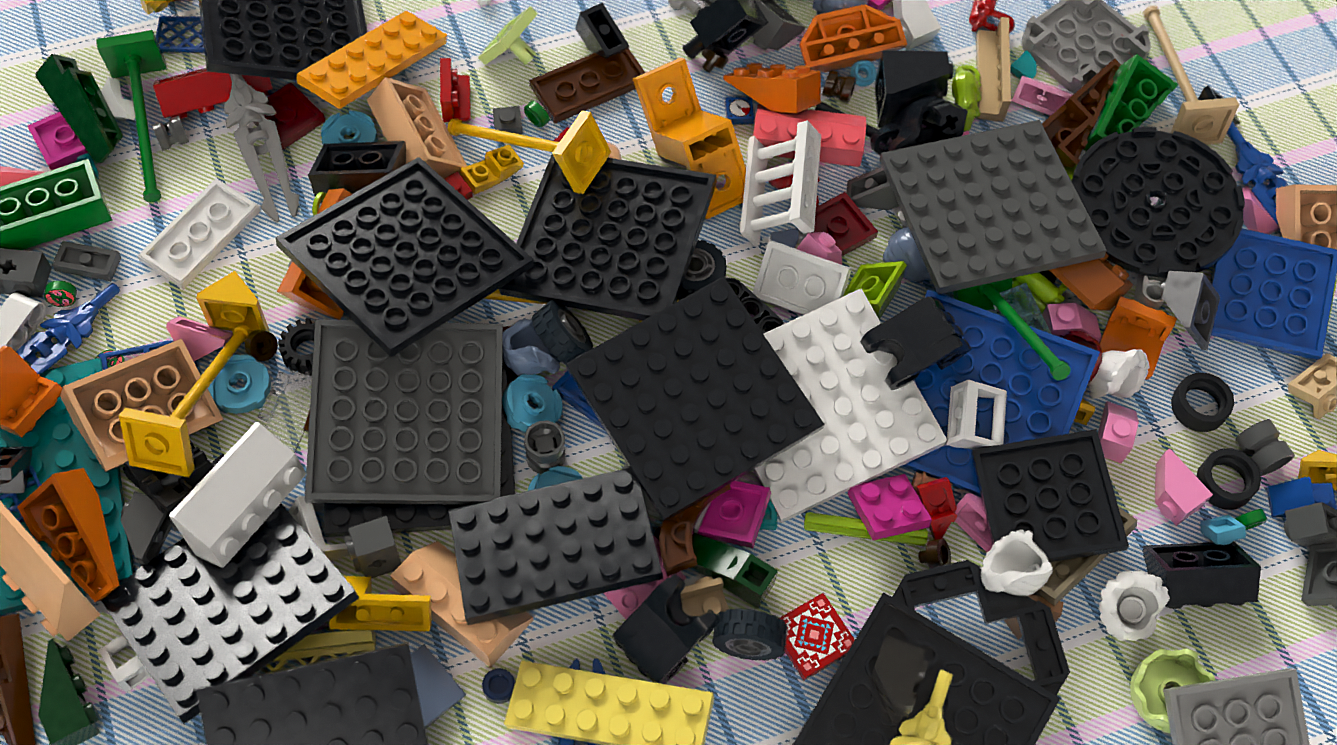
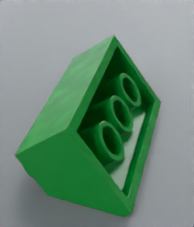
[0,158,112,250]

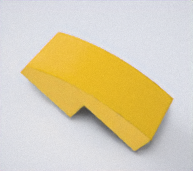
[460,145,524,195]

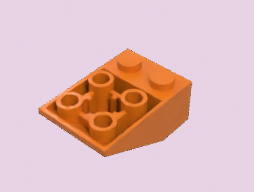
[723,63,821,113]

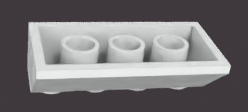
[169,422,306,568]

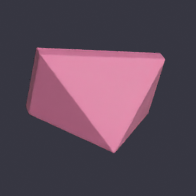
[1012,76,1073,116]
[1242,186,1280,234]
[166,316,233,361]
[955,493,993,552]

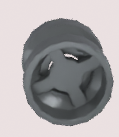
[152,116,189,151]

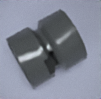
[1236,419,1295,476]
[524,421,565,474]

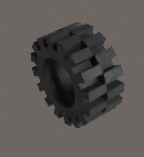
[278,318,315,377]

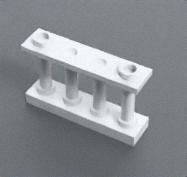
[739,120,821,246]

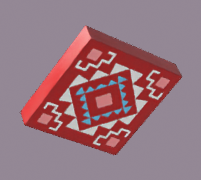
[779,593,855,681]

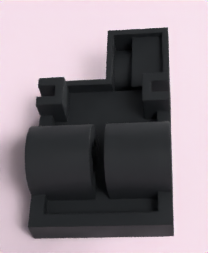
[122,440,213,513]

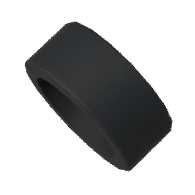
[1171,372,1234,432]
[1196,449,1261,510]

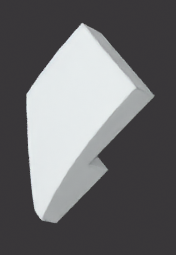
[101,77,135,121]

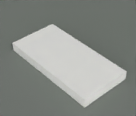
[137,178,261,290]

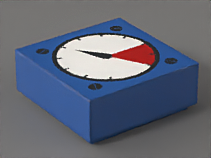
[725,97,755,125]

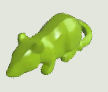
[951,65,982,132]

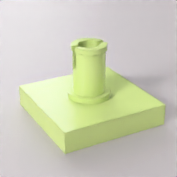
[478,6,538,65]

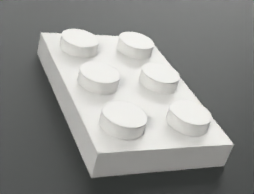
[753,241,852,315]

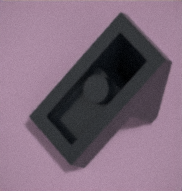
[0,447,32,493]

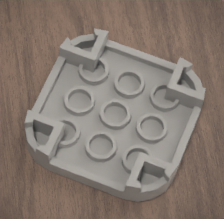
[1021,0,1151,94]

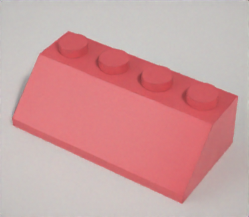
[753,103,866,167]

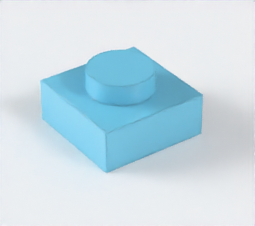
[1200,515,1246,545]

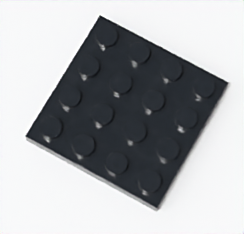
[971,429,1129,562]

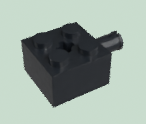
[682,0,769,60]

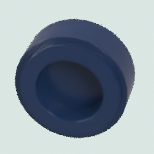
[482,668,515,704]

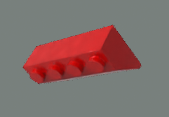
[153,68,273,119]

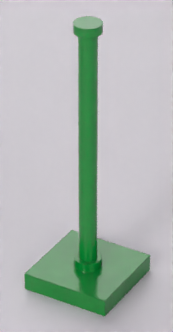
[96,30,167,202]
[953,278,1071,380]

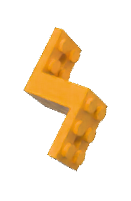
[633,57,746,220]

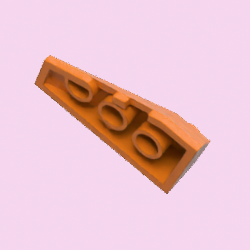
[17,468,119,602]

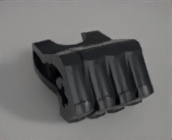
[870,95,968,155]
[860,296,972,390]
[612,574,720,684]

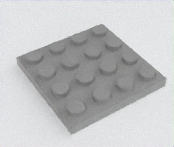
[1163,668,1310,745]

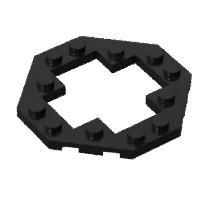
[892,560,1070,696]

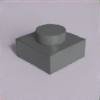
[492,106,523,134]

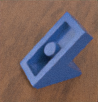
[1266,477,1337,517]

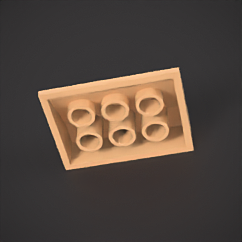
[1276,184,1337,250]
[60,338,224,472]
[0,501,101,641]

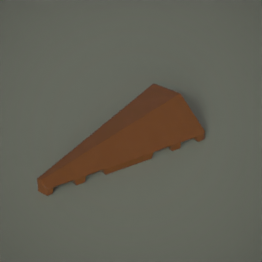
[1042,58,1121,168]
[0,613,36,745]

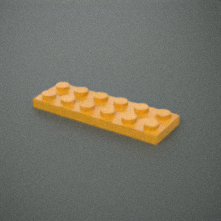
[297,11,447,109]

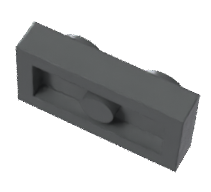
[52,241,122,282]

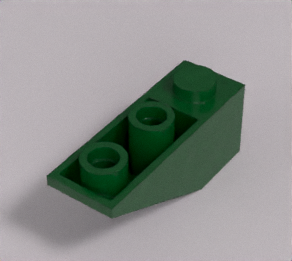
[691,533,778,609]
[38,639,100,745]

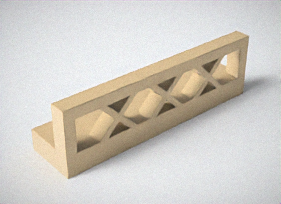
[976,17,1011,122]

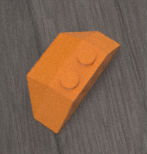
[799,4,908,72]

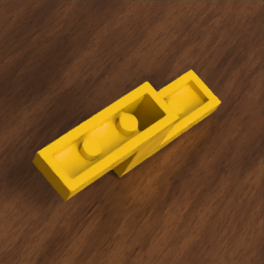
[329,576,432,632]

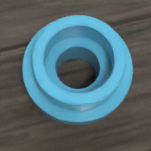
[850,60,877,87]

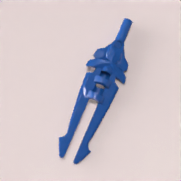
[1227,121,1289,226]
[16,283,120,375]

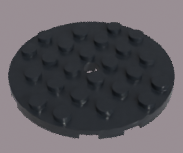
[1071,127,1245,278]

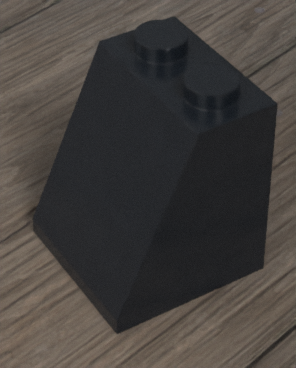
[874,50,953,128]

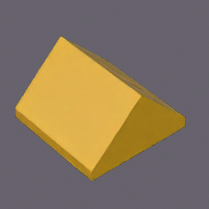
[196,271,270,332]

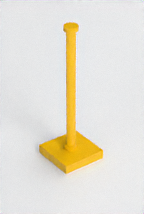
[448,111,611,194]
[119,324,251,477]

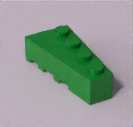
[1083,54,1179,151]

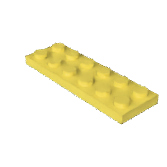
[504,660,715,745]

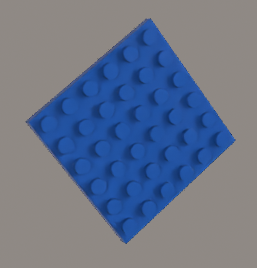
[902,289,1100,497]

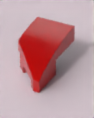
[917,477,958,540]

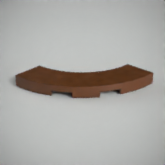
[659,484,731,577]

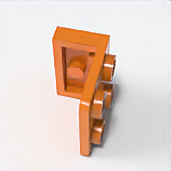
[1099,296,1177,380]
[0,346,62,438]

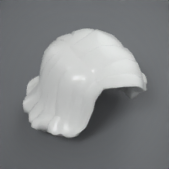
[1088,349,1150,399]
[981,530,1053,596]
[1098,571,1170,641]

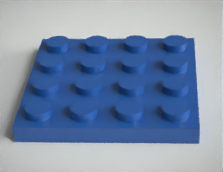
[1210,229,1337,360]

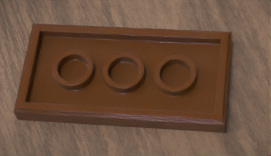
[529,49,646,124]

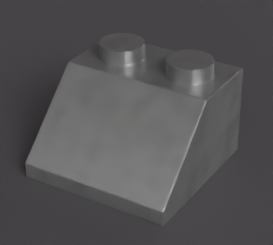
[1161,271,1220,350]

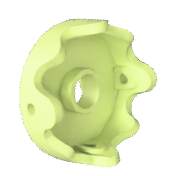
[1130,649,1216,733]

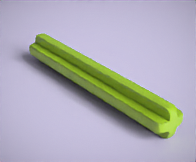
[804,512,928,546]

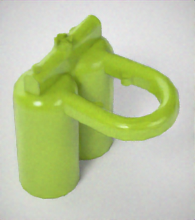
[1012,272,1067,316]

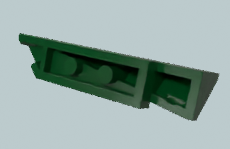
[35,54,123,164]

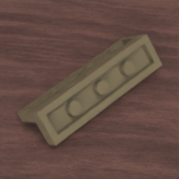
[1033,507,1138,606]

